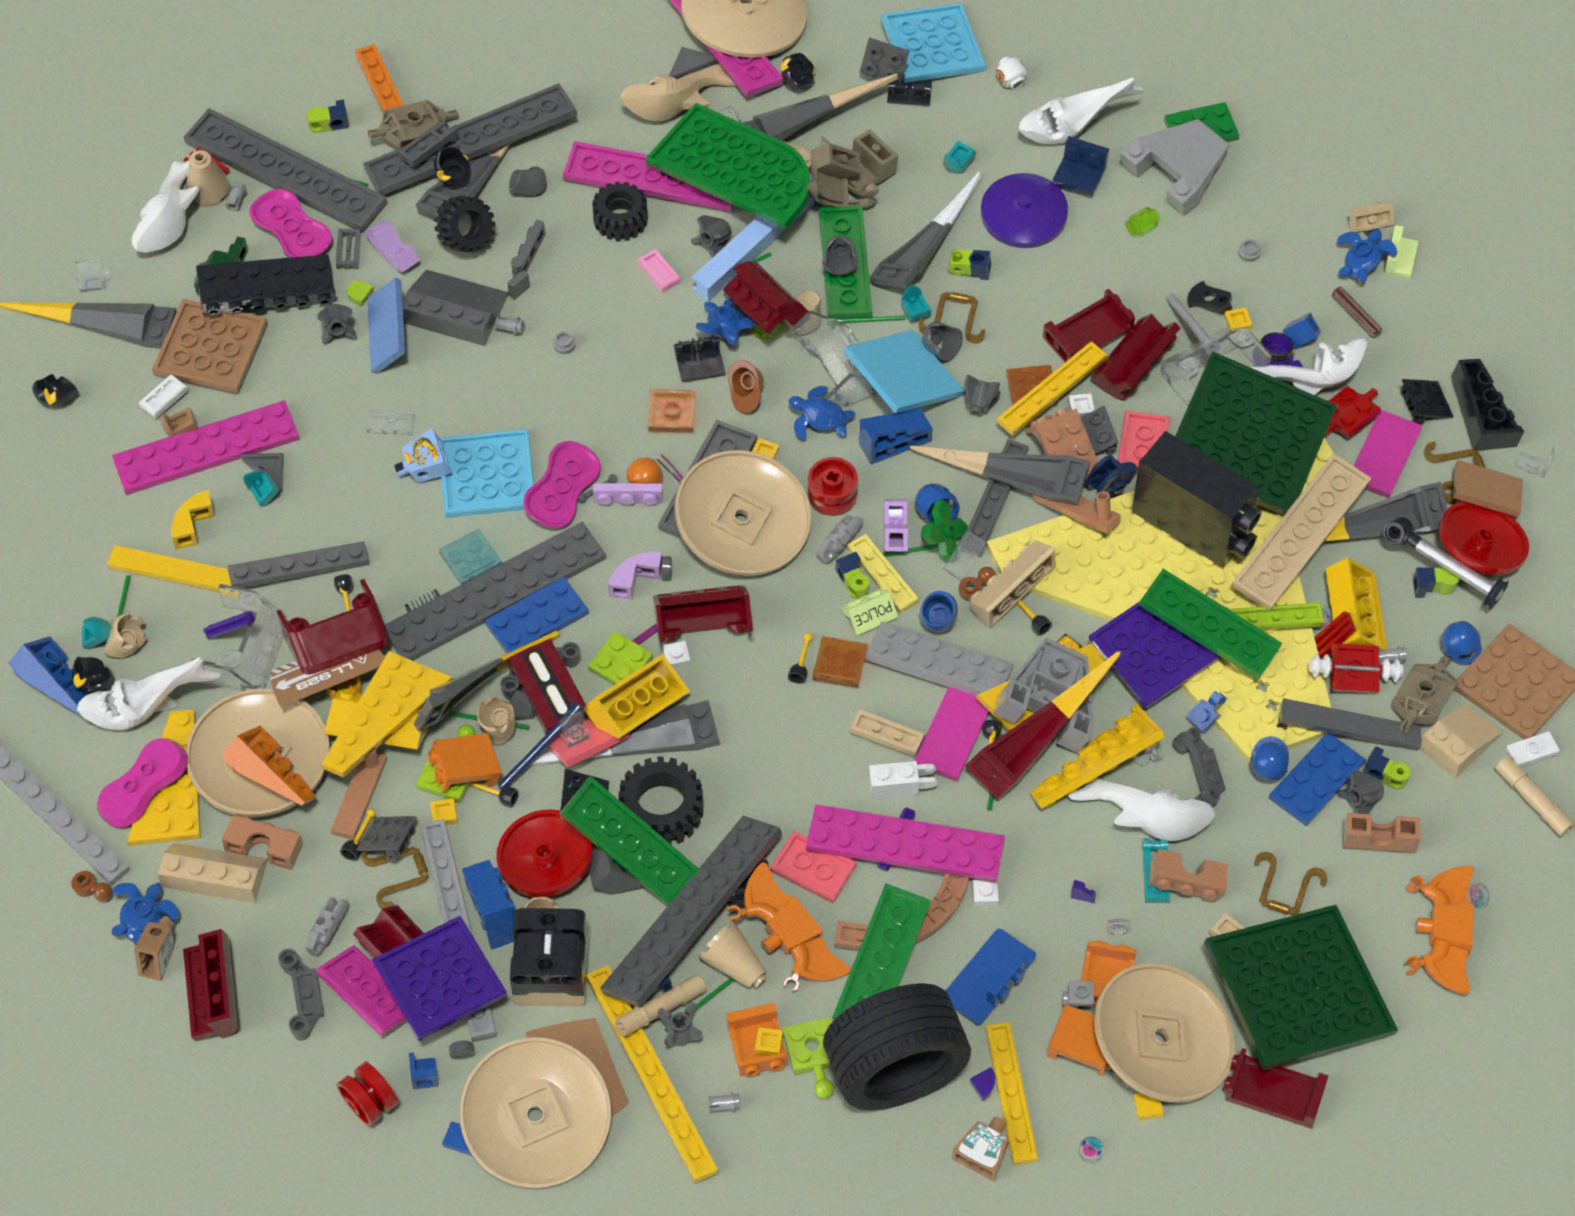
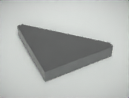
[669,47,718,78]
[241,453,284,493]

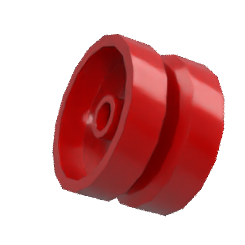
[808,457,858,516]
[336,1061,399,1127]

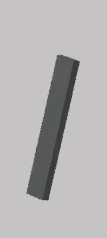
[960,439,1029,557]
[1280,698,1421,751]

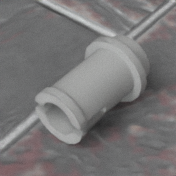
[225,182,247,211]
[495,315,525,335]
[1379,646,1407,665]
[708,1092,740,1113]

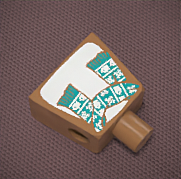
[134,918,174,981]
[952,1117,1009,1182]

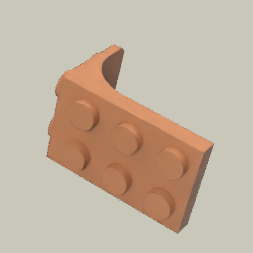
[1025,407,1098,484]

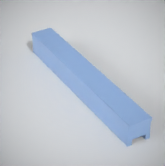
[692,174,817,302]

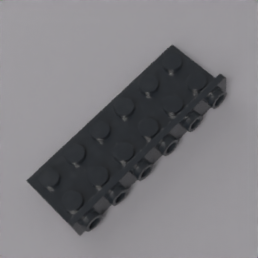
[196,254,336,315]

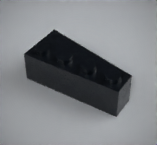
[1452,359,1524,450]

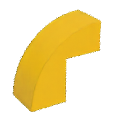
[171,490,215,550]

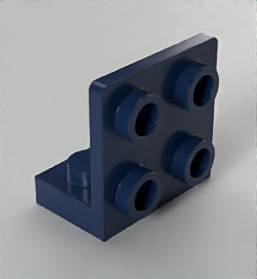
[1052,136,1109,195]

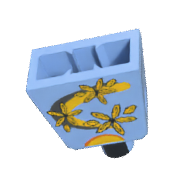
[394,428,452,483]

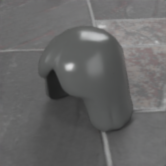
[509,166,546,196]
[822,235,859,275]
[922,322,963,361]

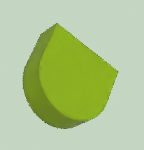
[347,281,374,306]

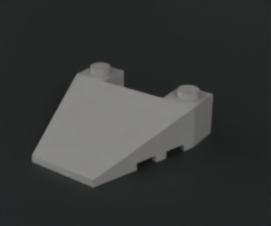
[1120,119,1229,216]
[993,637,1095,753]

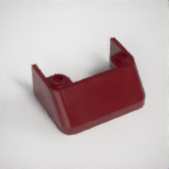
[276,579,390,675]
[653,585,753,642]

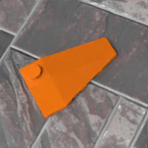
[221,726,316,805]

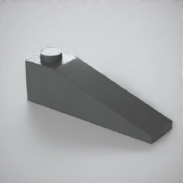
[589,844,644,894]

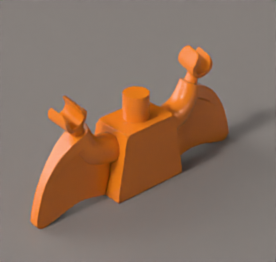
[727,862,850,992]
[1404,866,1474,995]

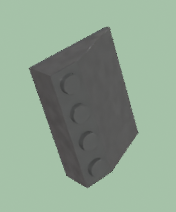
[403,269,509,346]

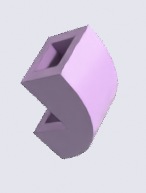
[365,220,420,272]
[884,499,908,551]
[608,552,662,600]

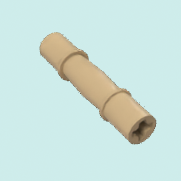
[1495,756,1575,837]
[615,975,706,1037]

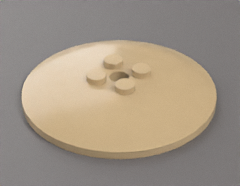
[681,0,807,58]
[675,450,811,576]
[186,689,330,817]
[1094,963,1235,1103]
[459,1037,611,1189]

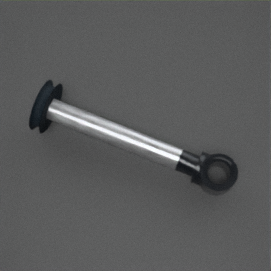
[1383,517,1509,610]

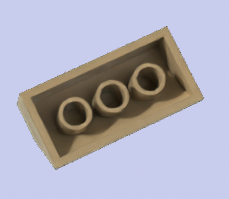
[970,540,1056,628]
[157,843,268,903]

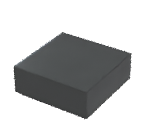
[507,270,530,300]

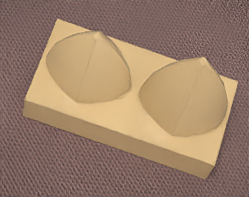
[1349,202,1394,232]

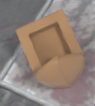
[161,407,198,436]

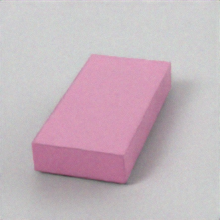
[638,249,681,293]

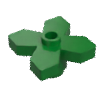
[921,500,968,563]

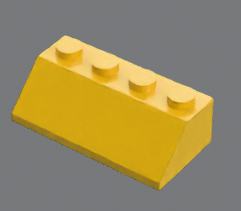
[1326,557,1388,650]
[584,654,690,739]
[325,689,429,749]

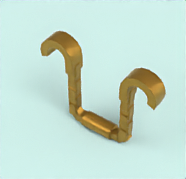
[919,292,985,344]
[1424,442,1486,503]
[361,846,429,909]
[1254,852,1327,916]

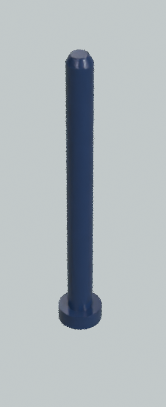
[498,701,586,790]

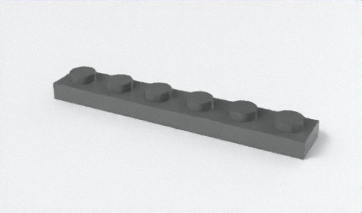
[227,541,369,590]

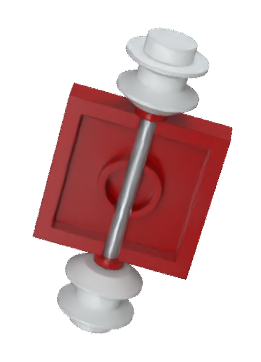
[1309,643,1403,694]

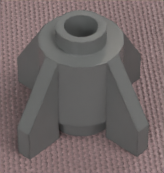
[691,215,732,258]
[317,304,356,344]
[964,375,1001,415]
[1338,771,1384,814]
[658,1001,702,1046]

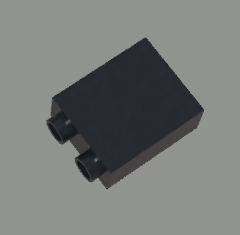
[1132,431,1262,568]

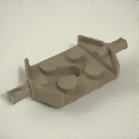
[368,100,458,148]
[1392,656,1458,733]

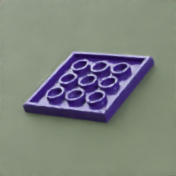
[1088,601,1221,709]
[372,916,507,1041]

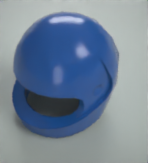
[915,483,960,522]
[920,590,958,633]
[1442,621,1482,666]
[1250,736,1289,781]

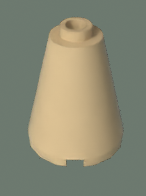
[186,150,230,207]
[699,921,766,989]

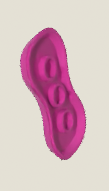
[249,189,332,257]
[523,441,601,528]
[97,738,188,828]

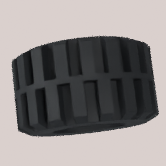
[592,182,648,241]
[434,196,495,252]

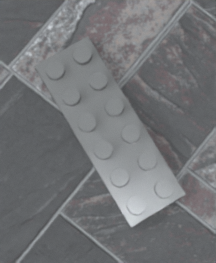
[865,621,1014,696]

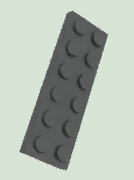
[658,419,757,538]

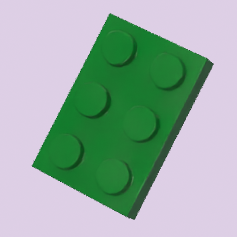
[1164,102,1239,142]

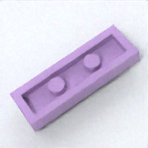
[593,483,662,505]

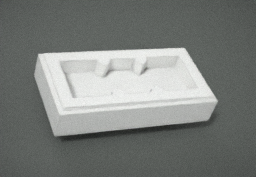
[139,375,188,419]
[1505,731,1560,768]

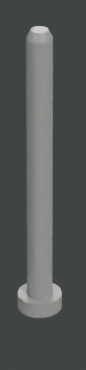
[1166,293,1220,355]

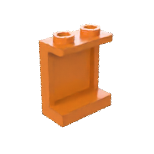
[428,733,502,792]
[1081,940,1137,1007]
[726,1003,788,1077]
[1047,1004,1112,1076]

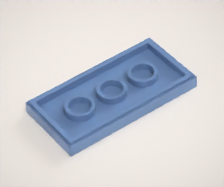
[367,277,405,374]

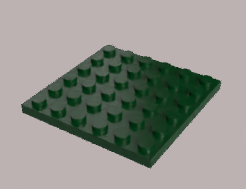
[1175,351,1338,516]
[1204,905,1398,1070]

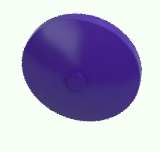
[981,173,1068,248]

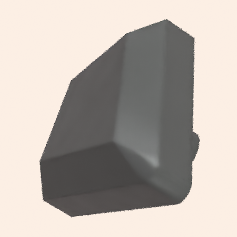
[508,689,535,720]

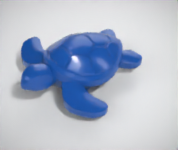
[1337,229,1398,282]
[696,298,757,345]
[788,386,855,440]
[112,883,179,945]

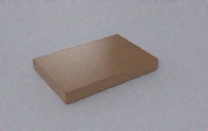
[1453,460,1523,517]

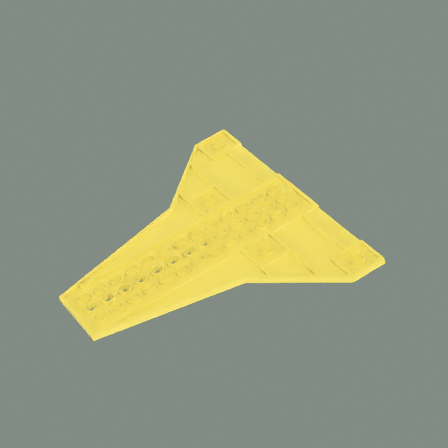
[986,437,1333,763]

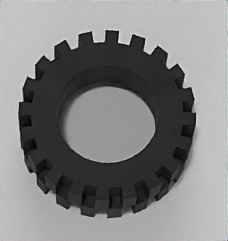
[618,756,703,845]

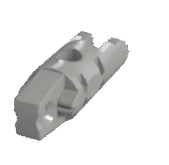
[816,515,863,563]
[305,897,349,956]

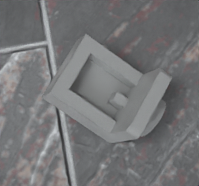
[1062,981,1094,1009]

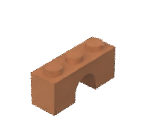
[1344,813,1420,852]
[222,815,303,870]
[1149,849,1228,901]

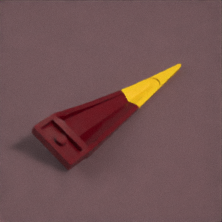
[965,652,1121,800]

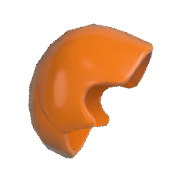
[626,457,663,484]

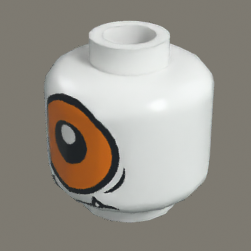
[996,56,1027,89]

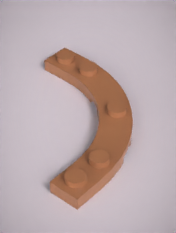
[835,874,969,950]

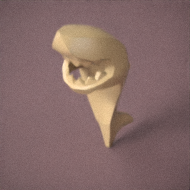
[620,63,737,121]

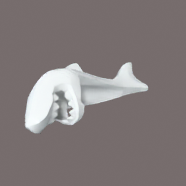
[1019,77,1143,145]
[132,160,199,253]
[1248,338,1368,395]
[77,657,221,730]
[1068,778,1216,841]

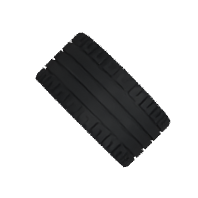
[823,983,971,1110]

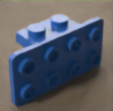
[945,929,1036,1025]

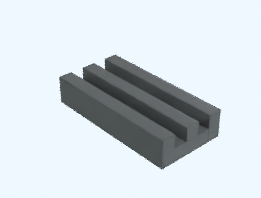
[336,229,361,269]

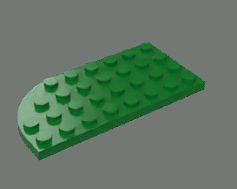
[645,103,811,229]

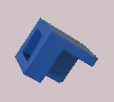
[1283,312,1321,349]
[409,1052,438,1090]

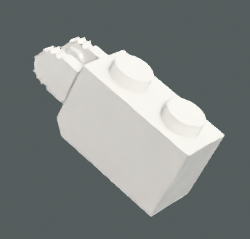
[868,761,938,800]

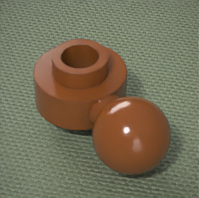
[959,567,996,602]
[71,871,113,902]

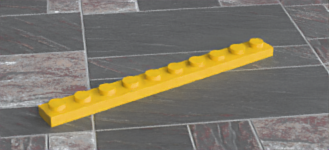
[586,965,718,1183]

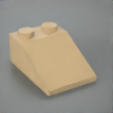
[1419,703,1502,778]

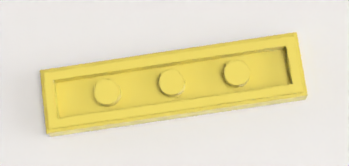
[847,534,919,614]

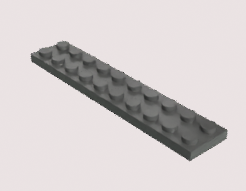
[363,83,578,195]
[184,108,387,232]
[385,521,606,661]
[600,815,782,1007]

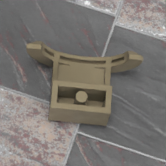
[821,130,899,198]
[807,143,876,208]

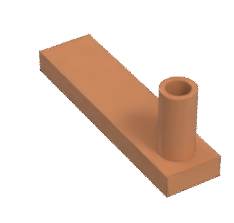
[1033,491,1121,534]
[331,748,387,840]

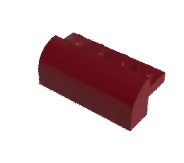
[723,261,810,334]
[1090,313,1181,399]
[353,905,424,958]
[183,929,238,1041]

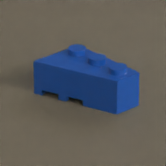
[859,408,933,465]
[462,859,516,950]

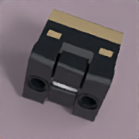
[509,908,589,1006]

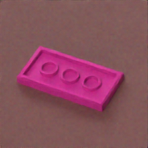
[1354,410,1423,498]
[914,687,990,782]
[316,945,407,1037]

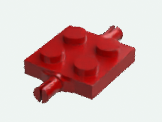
[1325,386,1381,438]

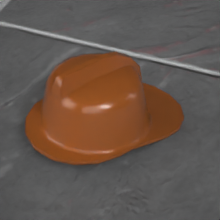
[728,360,764,413]

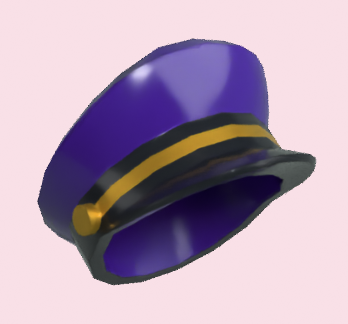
[1255,332,1294,366]

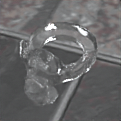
[1129,744,1164,767]

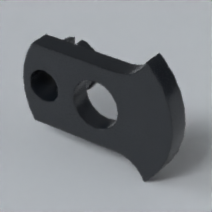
[1188,281,1233,314]

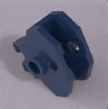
[1085,455,1138,499]

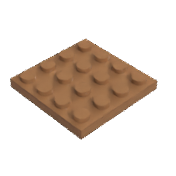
[152,299,267,394]
[1455,623,1575,740]

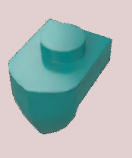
[944,141,977,173]
[901,284,931,322]
[243,471,279,506]
[82,617,111,650]

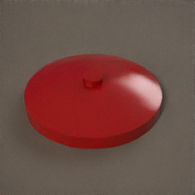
[1439,501,1529,575]
[496,809,593,897]

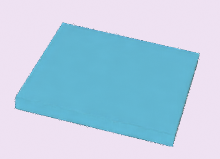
[881,3,986,83]
[844,330,964,414]
[440,429,534,518]

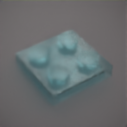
[439,528,502,584]

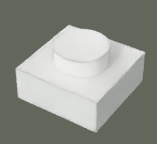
[1068,393,1094,417]
[663,641,691,668]
[972,880,999,906]

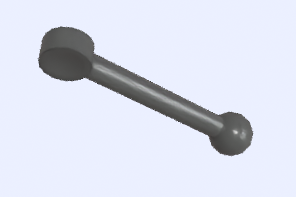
[577,474,617,503]

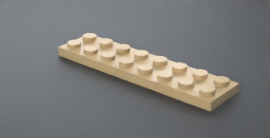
[1231,453,1371,612]

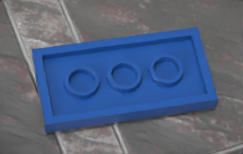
[485,576,589,654]
[1268,732,1366,827]

